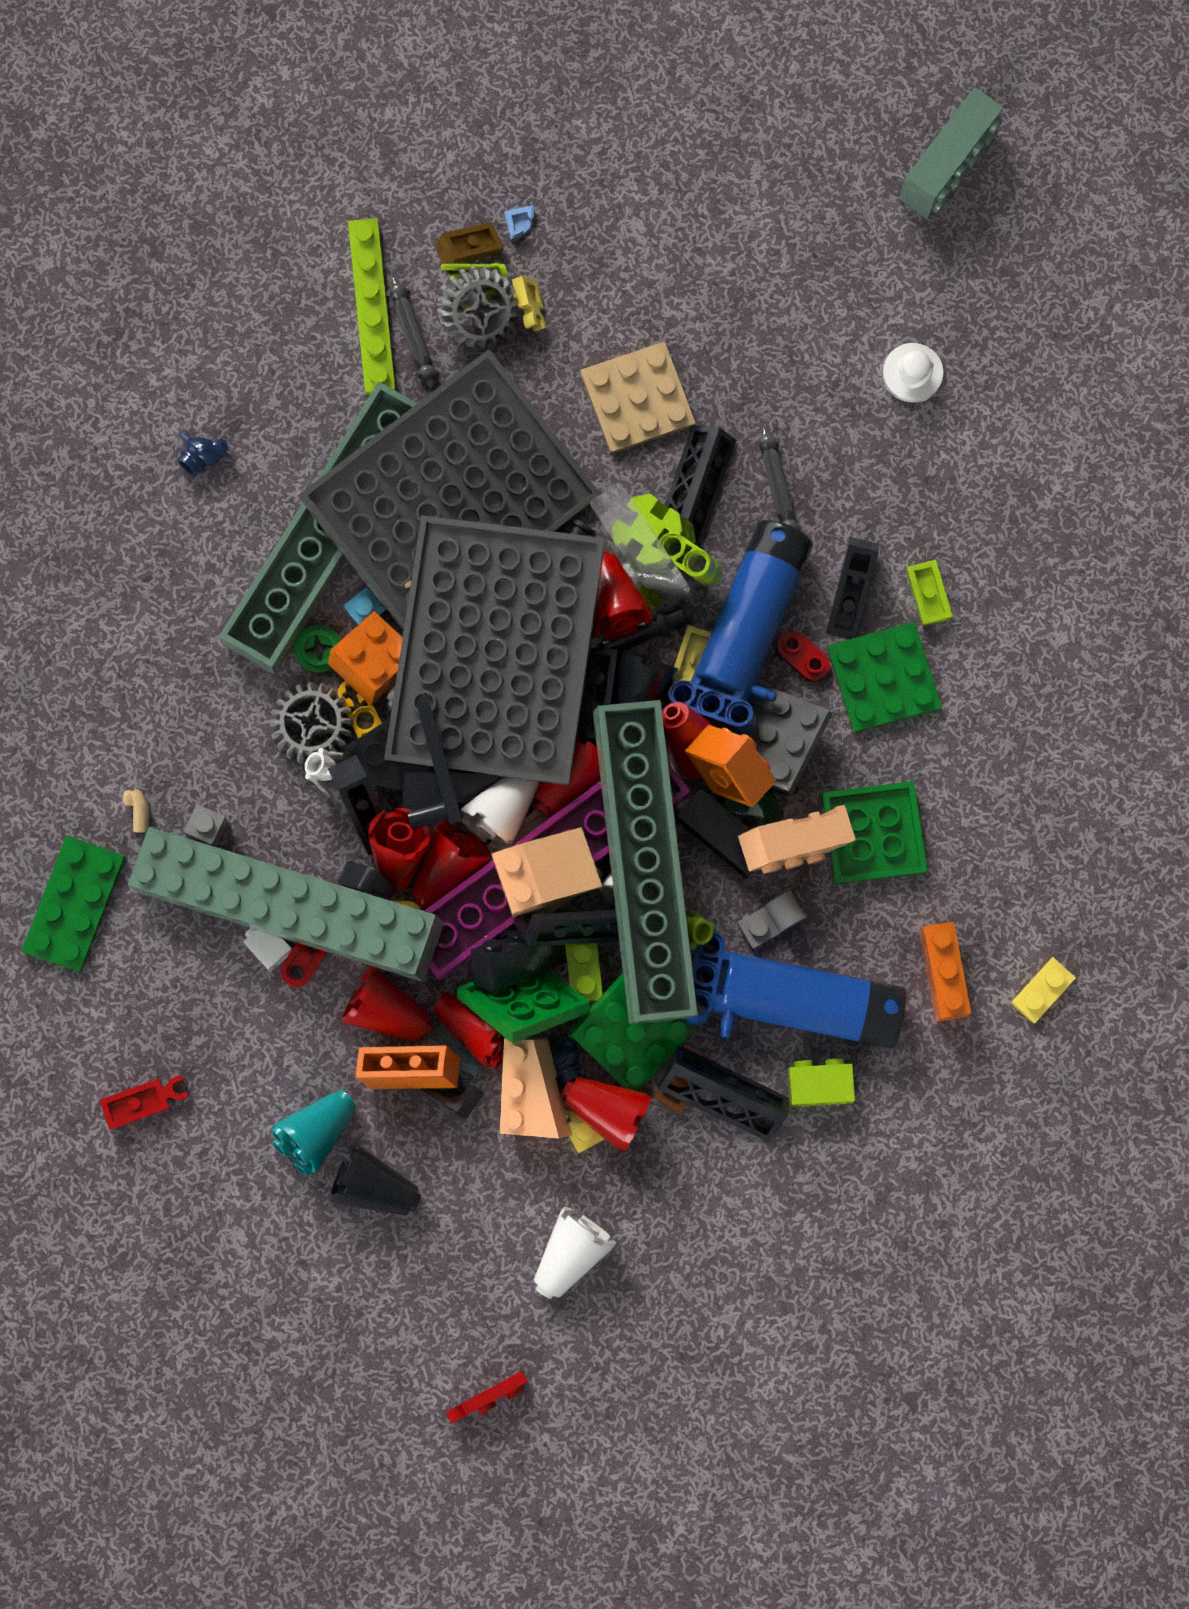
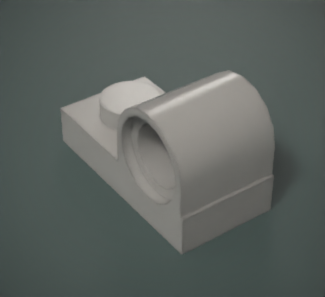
[737,891,807,950]

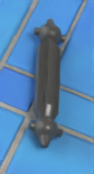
[387,278,439,388]
[756,428,800,530]

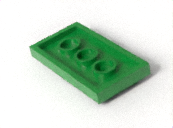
[21,835,126,973]

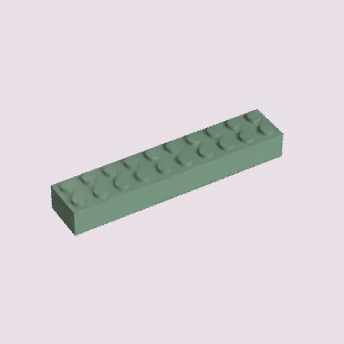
[219,382,418,675]
[593,700,698,1024]
[127,827,444,982]

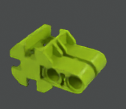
[612,493,723,586]

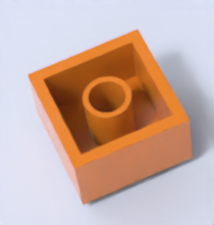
[327,611,403,705]
[685,725,776,807]

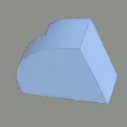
[504,205,534,242]

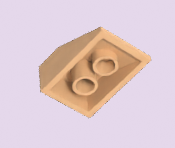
[492,827,602,918]

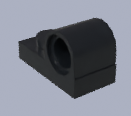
[420,1076,484,1120]

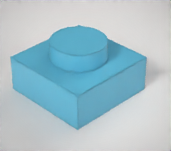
[343,587,386,625]

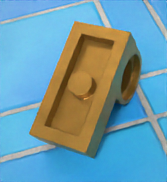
[434,222,504,274]

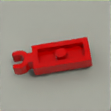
[99,1076,190,1130]
[445,1370,528,1424]

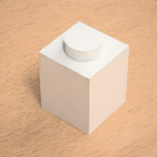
[243,928,292,972]

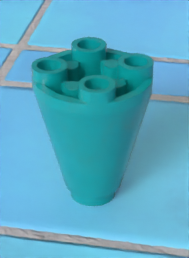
[271,1090,357,1177]

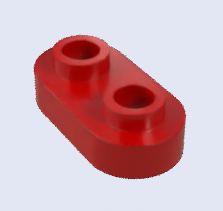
[776,630,830,682]
[281,942,328,988]

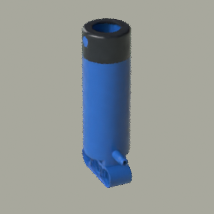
[669,520,813,736]
[685,931,907,1048]

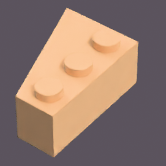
[738,805,856,874]
[500,1037,572,1138]

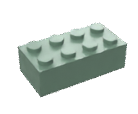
[899,87,1004,219]

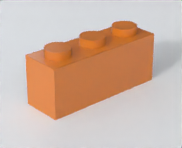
[919,922,972,1022]
[355,1046,461,1089]

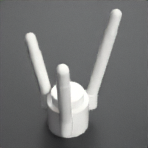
[305,748,378,798]

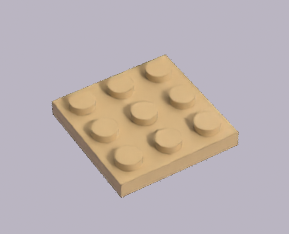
[580,341,696,455]

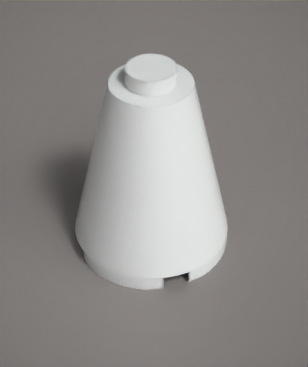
[460,777,540,851]
[534,1207,616,1299]

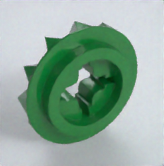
[294,625,341,674]

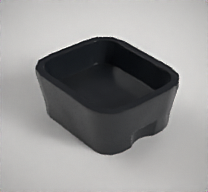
[337,861,398,901]

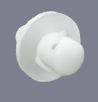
[883,343,943,403]

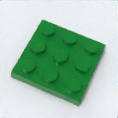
[827,622,942,734]
[821,781,928,885]
[457,970,590,1043]
[568,973,697,1092]

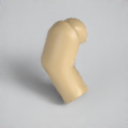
[123,789,149,833]

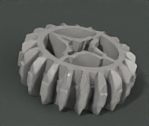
[437,265,518,347]
[269,682,353,764]

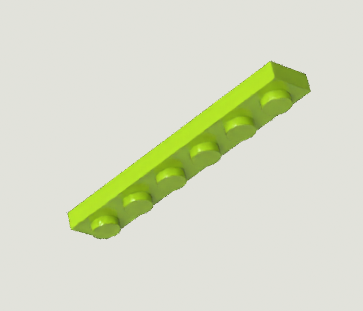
[348,218,395,395]

